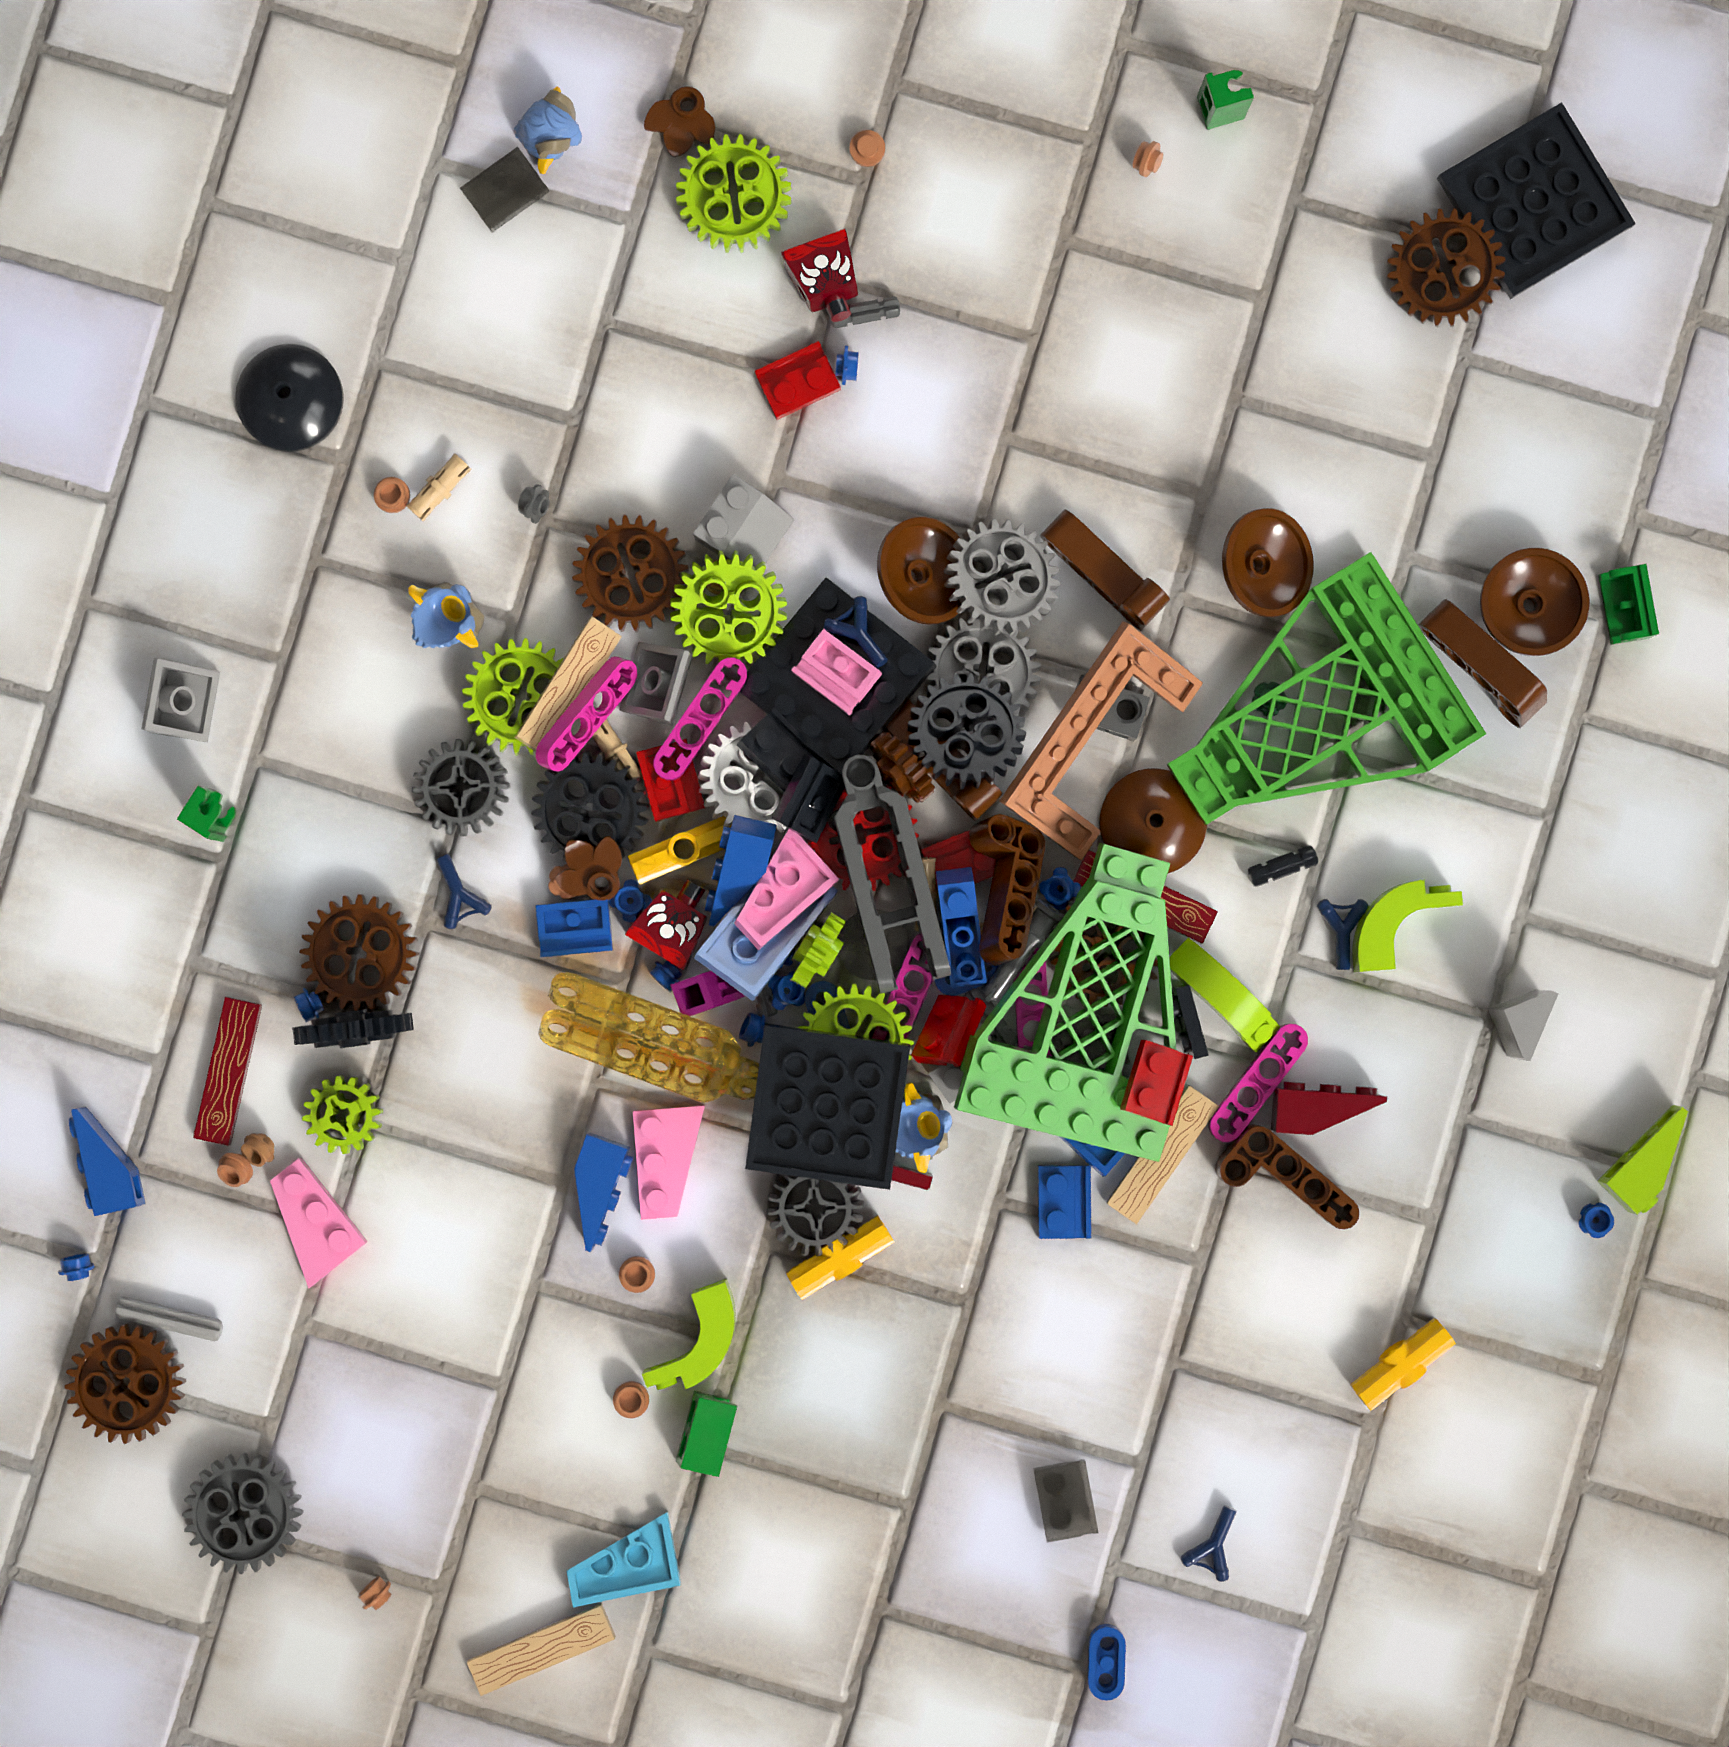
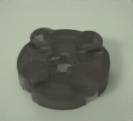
[838,909,909,980]

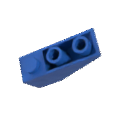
[704,815,777,927]
[936,867,987,987]
[69,1107,146,1216]
[574,1132,634,1252]

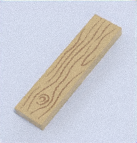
[514,616,622,752]
[1106,1085,1219,1225]
[467,1603,616,1696]

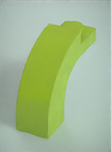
[1352,879,1463,972]
[1169,937,1280,1053]
[642,1278,736,1390]

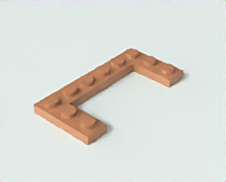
[999,621,1203,860]

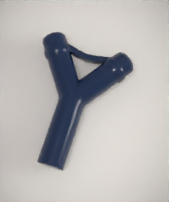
[823,596,888,668]
[436,854,492,929]
[1317,899,1369,970]
[1181,1505,1237,1582]

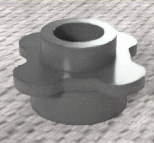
[518,484,550,524]

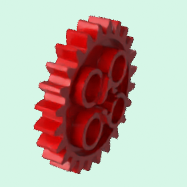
[808,785,919,892]

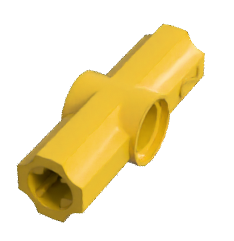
[627,816,732,885]
[786,1215,894,1300]
[1350,1318,1456,1411]

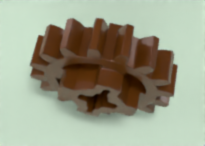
[870,732,935,803]

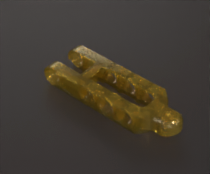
[538,972,759,1103]

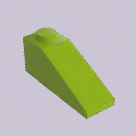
[1597,1105,1688,1215]

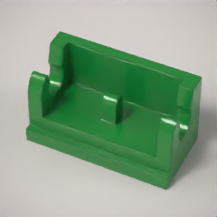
[1197,70,1254,130]
[1598,563,1659,645]
[177,785,236,842]
[676,1390,738,1477]

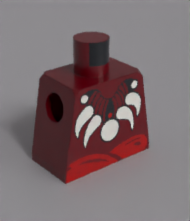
[781,229,858,322]
[625,879,707,970]

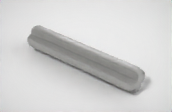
[115,1297,223,1341]

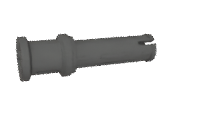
[981,899,1064,1003]

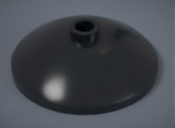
[235,344,344,452]

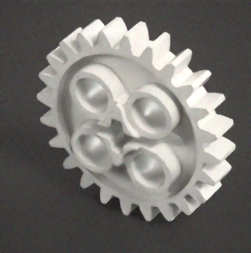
[698,722,786,833]

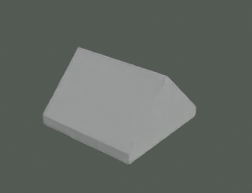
[619,642,693,726]
[141,658,220,742]
[1488,990,1559,1061]

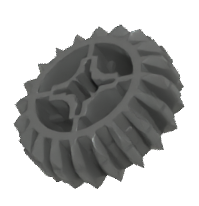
[412,739,511,837]
[767,1175,864,1257]

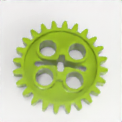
[676,134,792,253]
[670,550,787,667]
[462,638,564,756]
[798,984,914,1060]

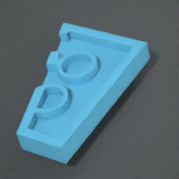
[567,1512,681,1607]

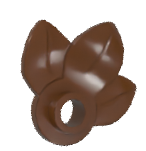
[644,86,716,157]
[555,836,622,900]

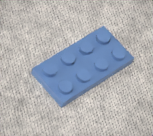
[694,861,838,1001]

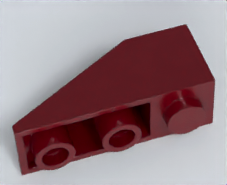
[1271,1081,1388,1135]

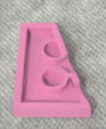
[734,829,839,950]
[633,1105,705,1220]
[270,1158,367,1289]

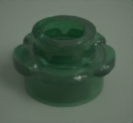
[1252,682,1287,716]

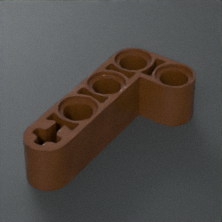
[1040,509,1170,631]
[1418,599,1547,728]
[885,700,1003,821]
[969,814,1045,966]
[1215,1124,1360,1230]

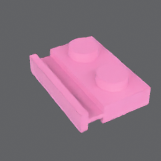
[791,629,882,716]

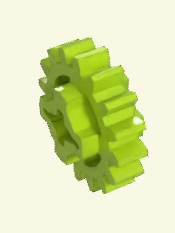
[791,912,846,988]
[302,1075,383,1154]

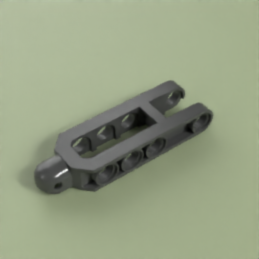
[833,755,951,994]

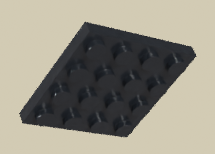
[1437,102,1636,300]
[740,577,937,774]
[745,1023,911,1190]

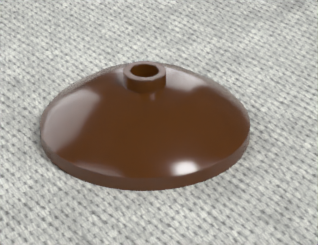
[1222,508,1314,617]
[877,517,962,625]
[1480,548,1590,656]
[1099,768,1207,873]

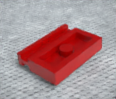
[754,341,841,420]
[636,738,706,822]
[921,830,996,890]
[911,995,987,1067]
[1120,1040,1193,1126]

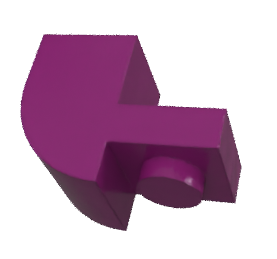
[671,971,746,1019]

